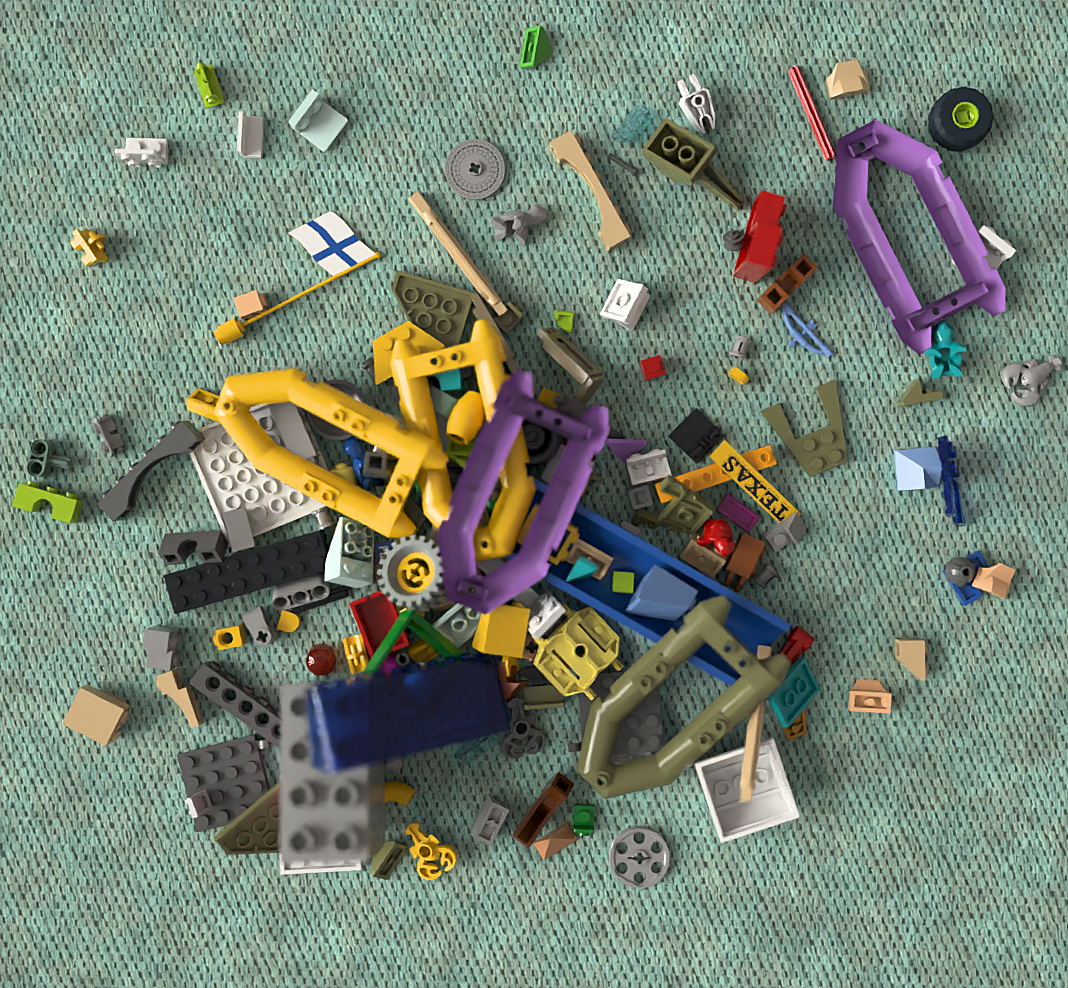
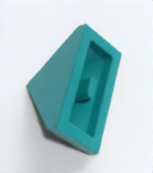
[565,556,599,582]

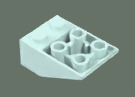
[325,517,374,588]

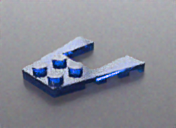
[938,436,965,527]

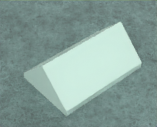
[431,588,482,648]

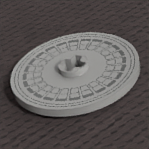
[445,139,505,200]

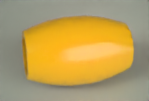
[446,391,486,445]

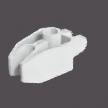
[678,74,715,134]

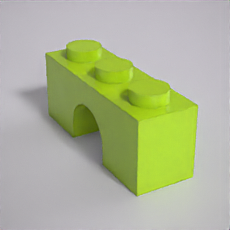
[12,480,84,524]

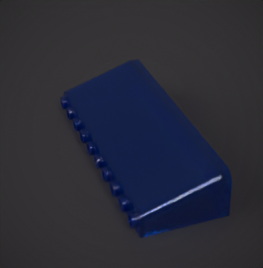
[305,650,511,773]

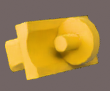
[70,229,109,266]
[342,634,370,674]

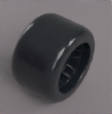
[521,409,562,467]

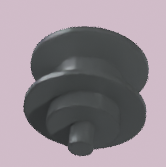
[723,230,744,251]

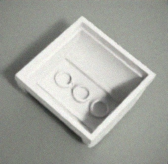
[694,737,799,843]

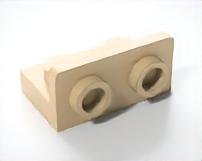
[679,532,727,578]

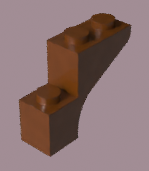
[512,772,574,848]

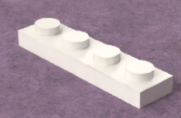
[280,862,362,875]

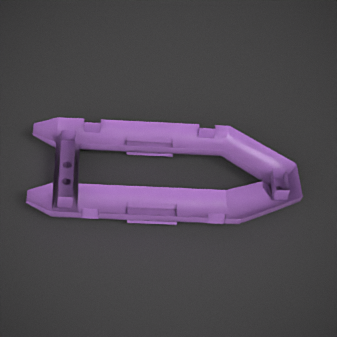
[833,119,1005,355]
[437,369,608,615]

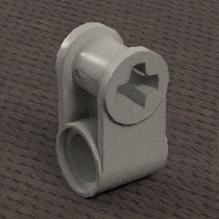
[242,606,276,646]

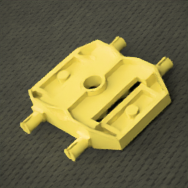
[530,602,624,700]

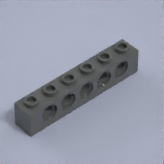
[189,661,281,749]

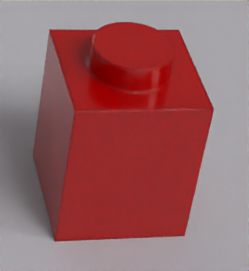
[639,355,666,382]

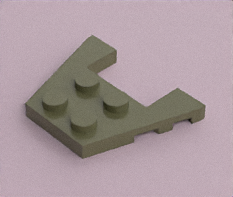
[631,474,714,534]

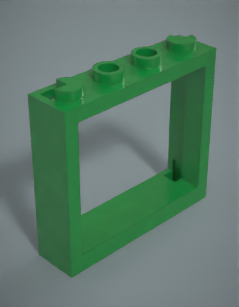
[364,610,470,721]

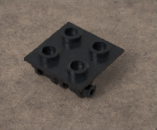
[668,408,725,464]

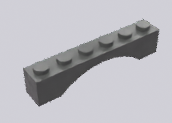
[97,421,205,521]
[363,451,464,486]

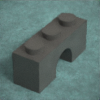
[158,530,229,565]

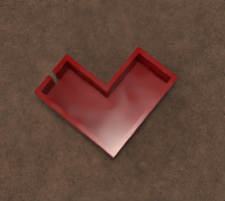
[732,190,787,283]

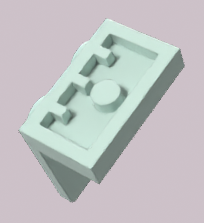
[288,89,348,152]

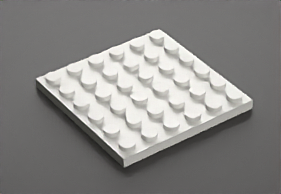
[190,404,330,547]

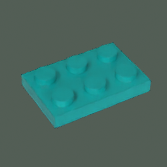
[768,657,821,728]

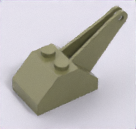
[642,118,744,210]

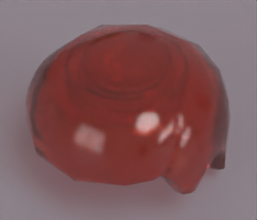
[306,643,337,676]

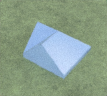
[894,447,943,490]

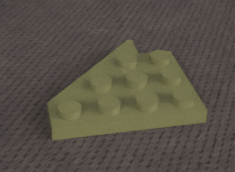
[391,270,473,362]
[214,782,281,855]

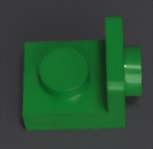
[573,804,594,836]

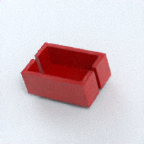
[349,589,412,659]

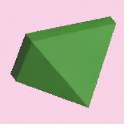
[519,26,552,69]

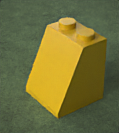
[471,602,530,658]

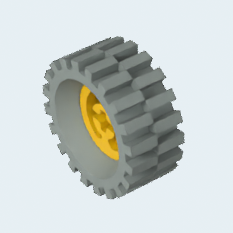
[378,535,447,612]

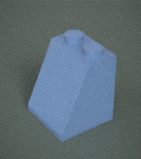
[624,565,698,621]

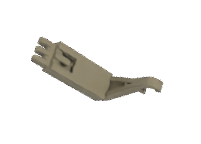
[537,327,605,405]

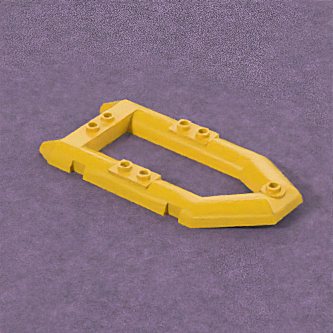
[390,319,536,563]
[214,368,449,538]

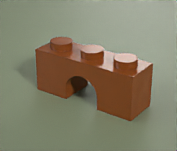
[756,254,818,314]

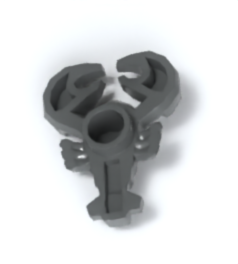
[500,697,546,759]

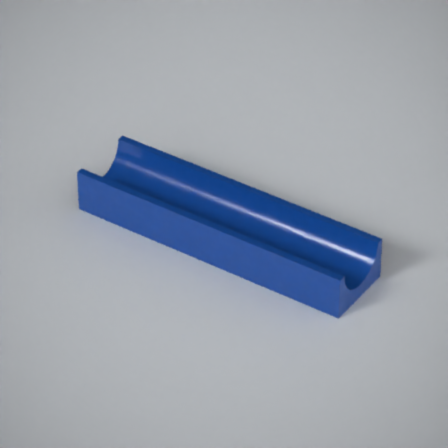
[476,475,791,686]

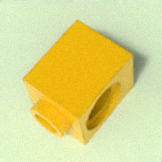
[213,624,247,650]

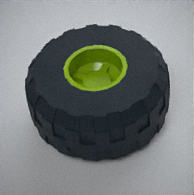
[928,87,994,152]

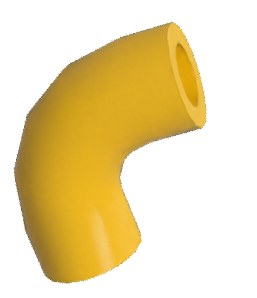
[385,781,416,807]

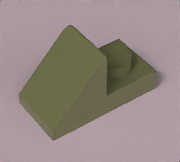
[897,378,944,407]

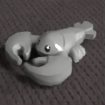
[1001,355,1062,406]

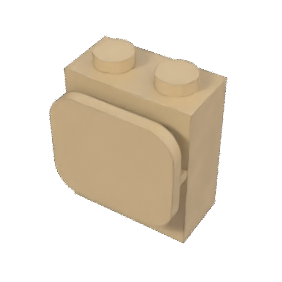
[62,684,131,746]

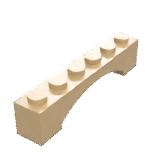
[549,130,631,252]

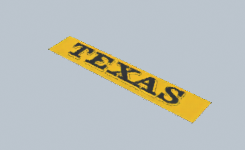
[709,440,801,523]

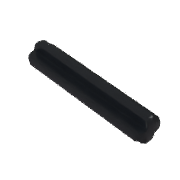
[290,586,349,614]

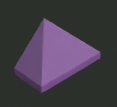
[605,439,647,463]

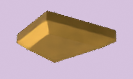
[782,709,807,741]

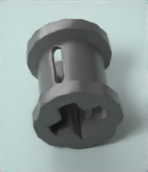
[753,563,779,589]

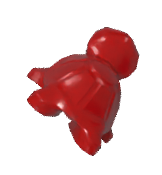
[696,519,735,556]

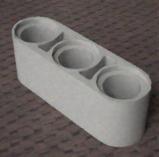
[272,573,330,611]

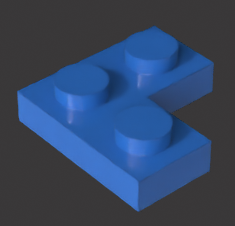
[942,550,989,606]

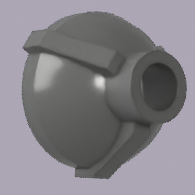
[945,557,975,587]

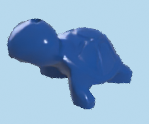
[343,437,385,491]

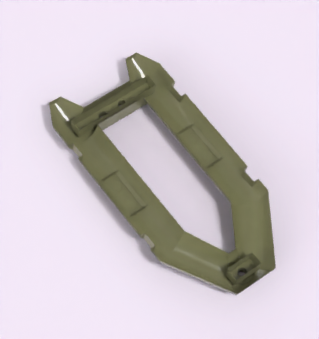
[576,595,791,799]

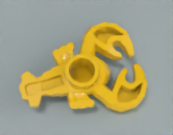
[405,822,457,880]

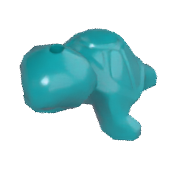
[925,321,967,379]

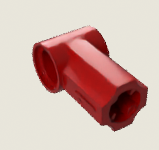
[777,626,814,668]

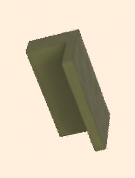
[524,684,565,710]

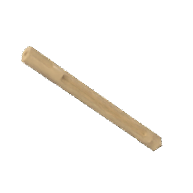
[408,191,508,318]
[740,645,772,803]

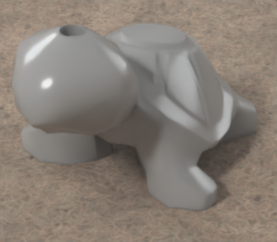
[491,205,549,246]

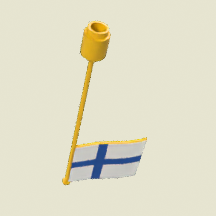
[213,211,381,345]

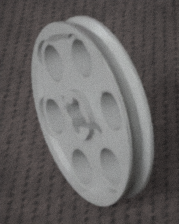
[609,826,670,888]

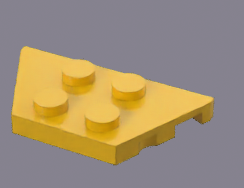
[373,321,445,386]

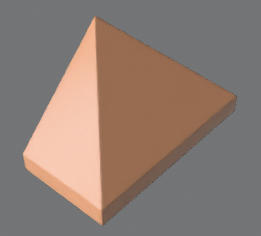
[533,822,578,860]

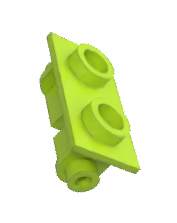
[193,62,225,109]

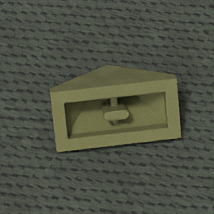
[371,841,409,880]

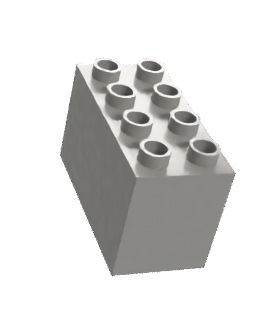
[280,681,385,863]

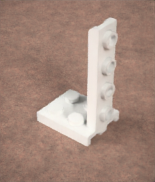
[475,546,566,640]

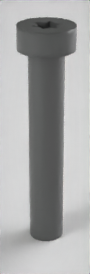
[608,153,638,176]

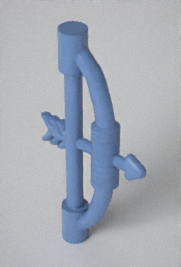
[780,301,834,358]

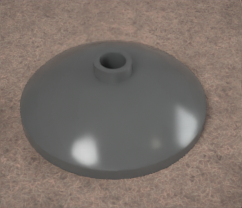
[306,380,367,441]

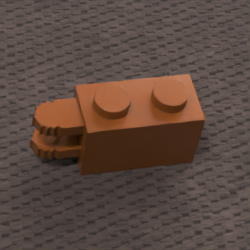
[723,532,766,592]

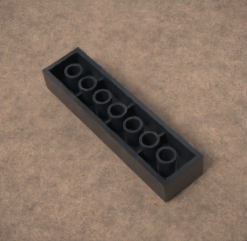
[163,530,329,614]

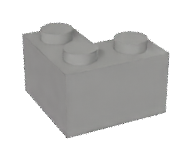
[142,625,183,670]

